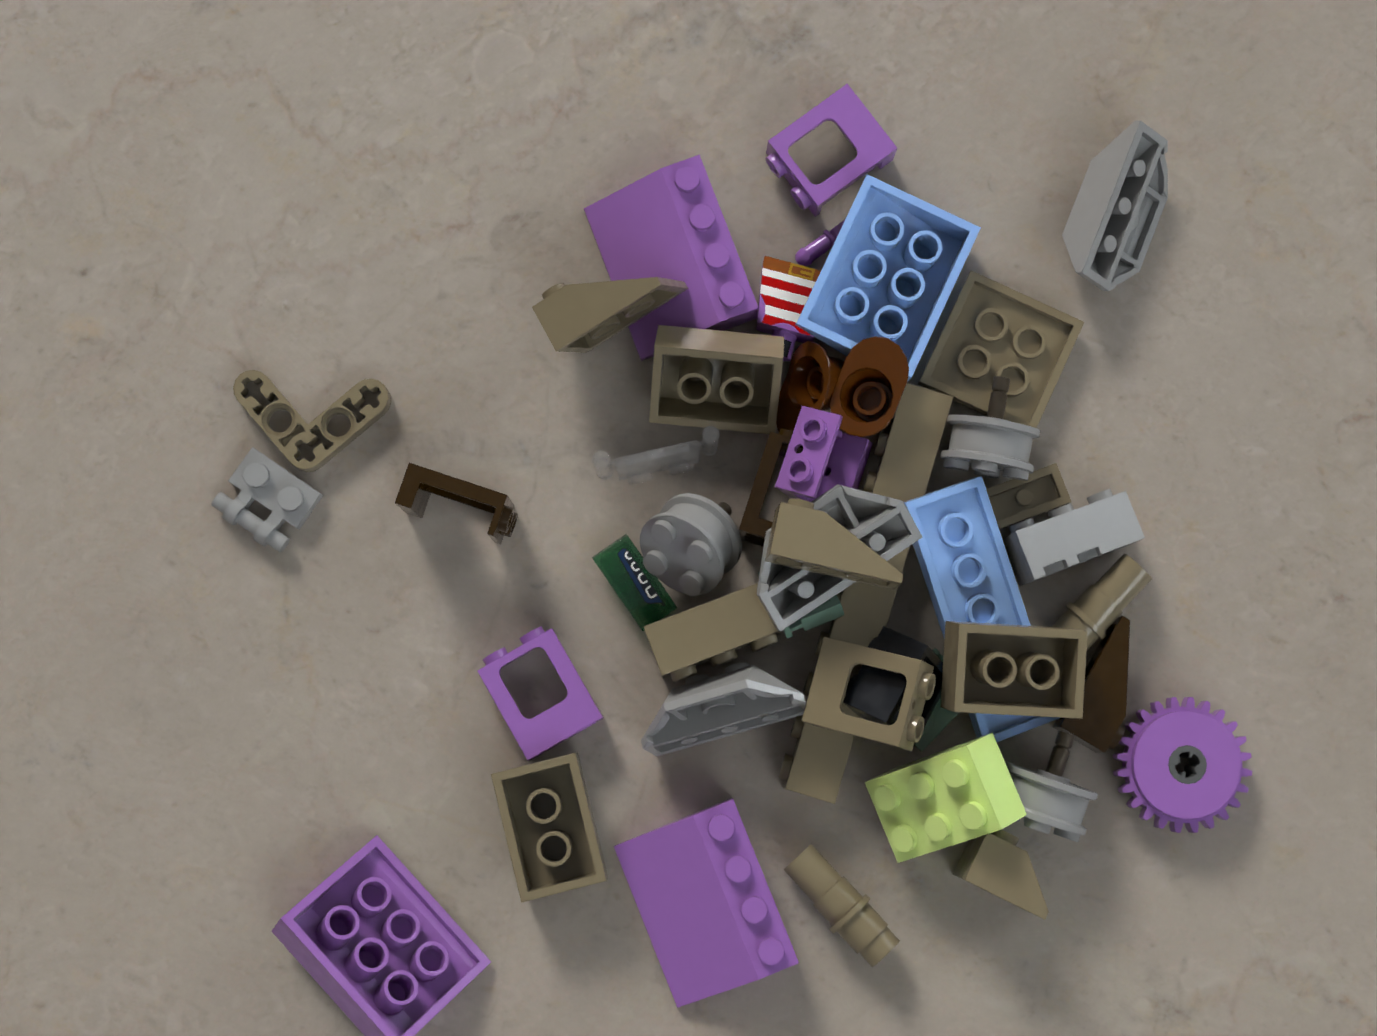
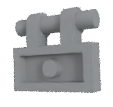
[211,447,323,552]

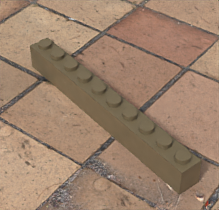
[778,383,953,804]

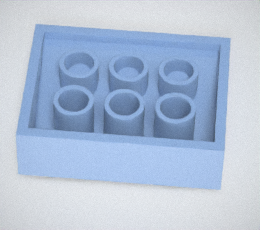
[796,174,981,382]

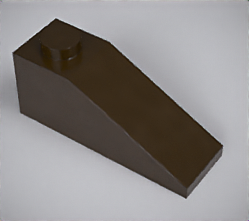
[1052,616,1130,753]

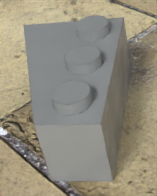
[1003,489,1145,587]

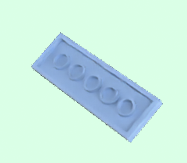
[904,476,1060,742]

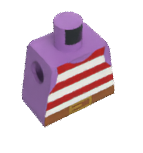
[756,256,821,361]

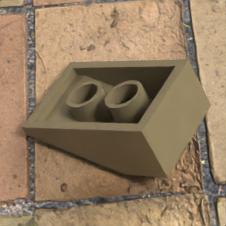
[532,277,688,353]

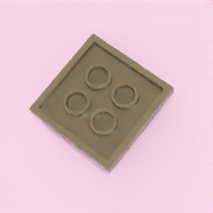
[918,270,1084,428]

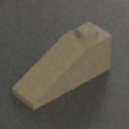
[765,498,904,590]

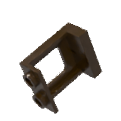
[738,429,803,547]
[395,463,518,545]

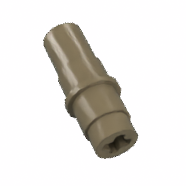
[1051,553,1152,650]
[784,844,900,967]

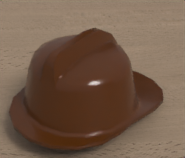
[830,336,909,437]
[776,341,844,431]

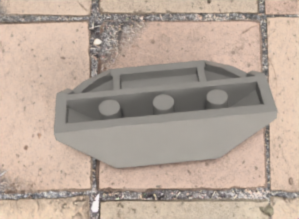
[1062,120,1168,291]
[756,484,922,632]
[641,663,808,757]

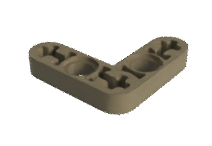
[233,370,391,472]

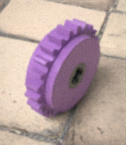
[1113,697,1252,833]

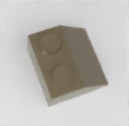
[953,830,1049,920]

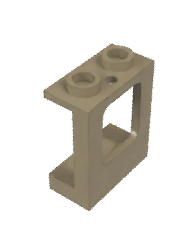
[802,637,936,752]

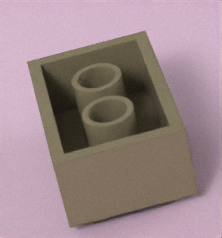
[649,325,784,434]
[644,583,783,683]
[940,621,1088,719]
[491,753,608,903]

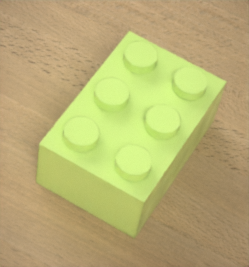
[865,732,1026,863]

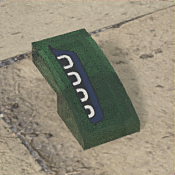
[592,534,677,631]

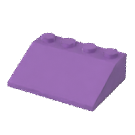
[584,154,759,361]
[614,798,799,1008]
[271,835,491,1036]

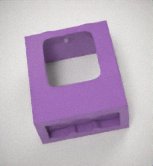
[765,84,897,217]
[775,406,873,502]
[478,626,604,761]

